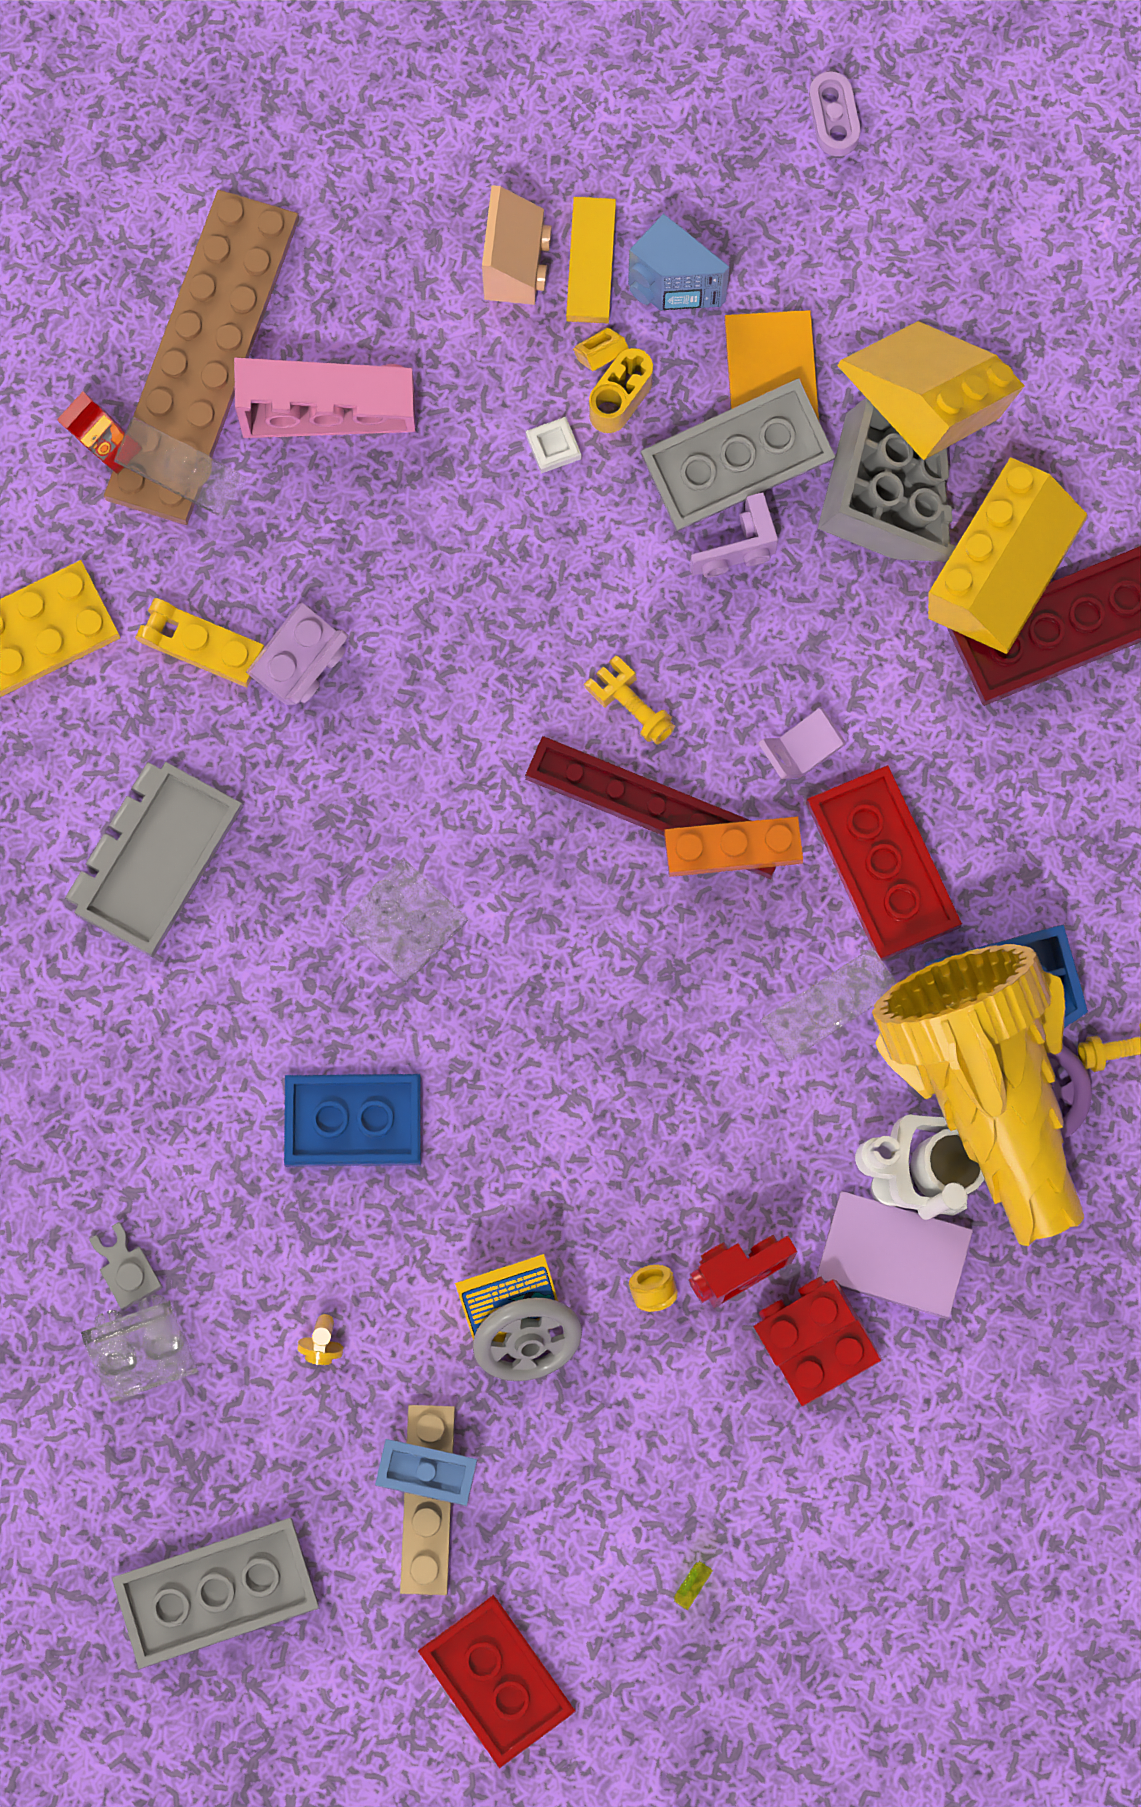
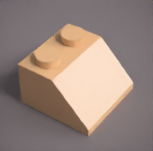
[482,185,552,305]

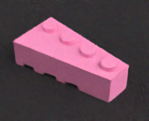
[234,358,415,438]

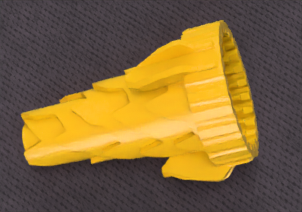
[872,944,1084,1246]

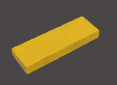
[566,197,616,324]

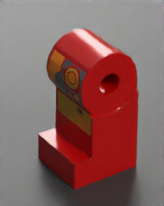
[57,391,142,474]

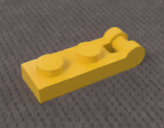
[135,598,265,688]

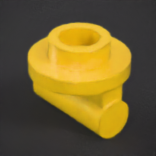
[297,1314,344,1365]

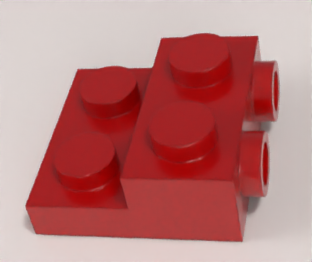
[688,1235,798,1309]
[753,1276,883,1407]

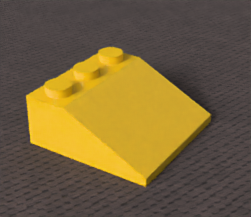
[837,321,1025,460]

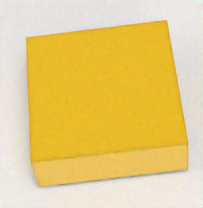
[573,328,629,371]

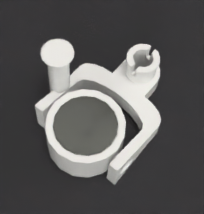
[855,1114,984,1220]

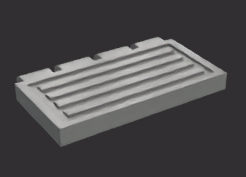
[65,762,243,958]

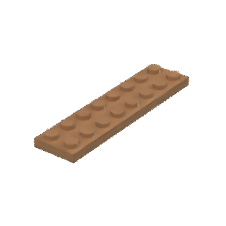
[104,189,299,525]

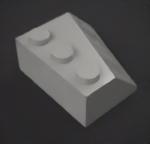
[817,398,955,562]

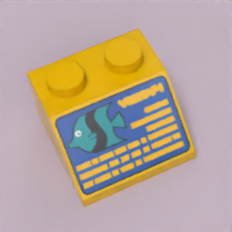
[455,1254,558,1342]

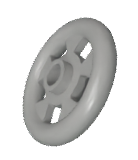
[473,1298,582,1381]

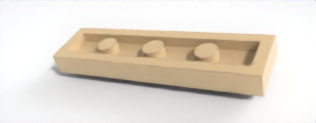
[400,1405,455,1596]

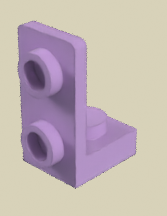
[690,492,778,578]

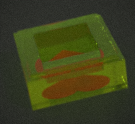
[672,1561,713,1611]

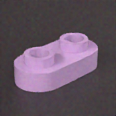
[809,72,860,156]

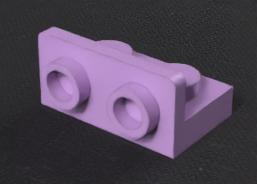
[246,603,349,705]

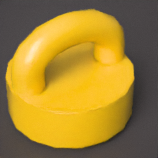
[629,1264,678,1312]

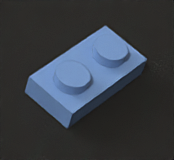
[375,1439,478,1506]

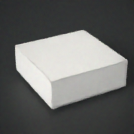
[526,417,581,474]

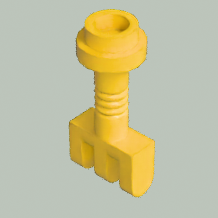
[583,655,675,745]
[1078,1023,1141,1072]

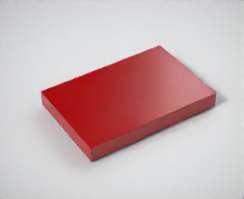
[418,1595,576,1769]

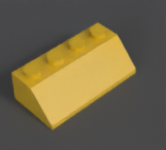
[928,457,1087,654]

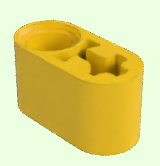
[589,348,653,433]

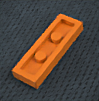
[664,816,803,877]

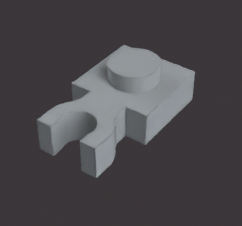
[89,1222,163,1311]

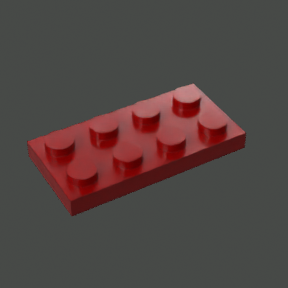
[806,765,962,962]

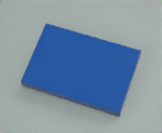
[284,1074,421,1167]

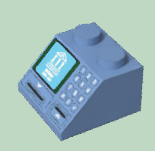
[628,213,730,311]

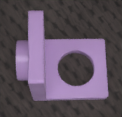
[758,708,846,779]

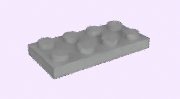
[640,378,835,532]
[112,1518,320,1669]

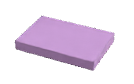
[816,1191,973,1319]

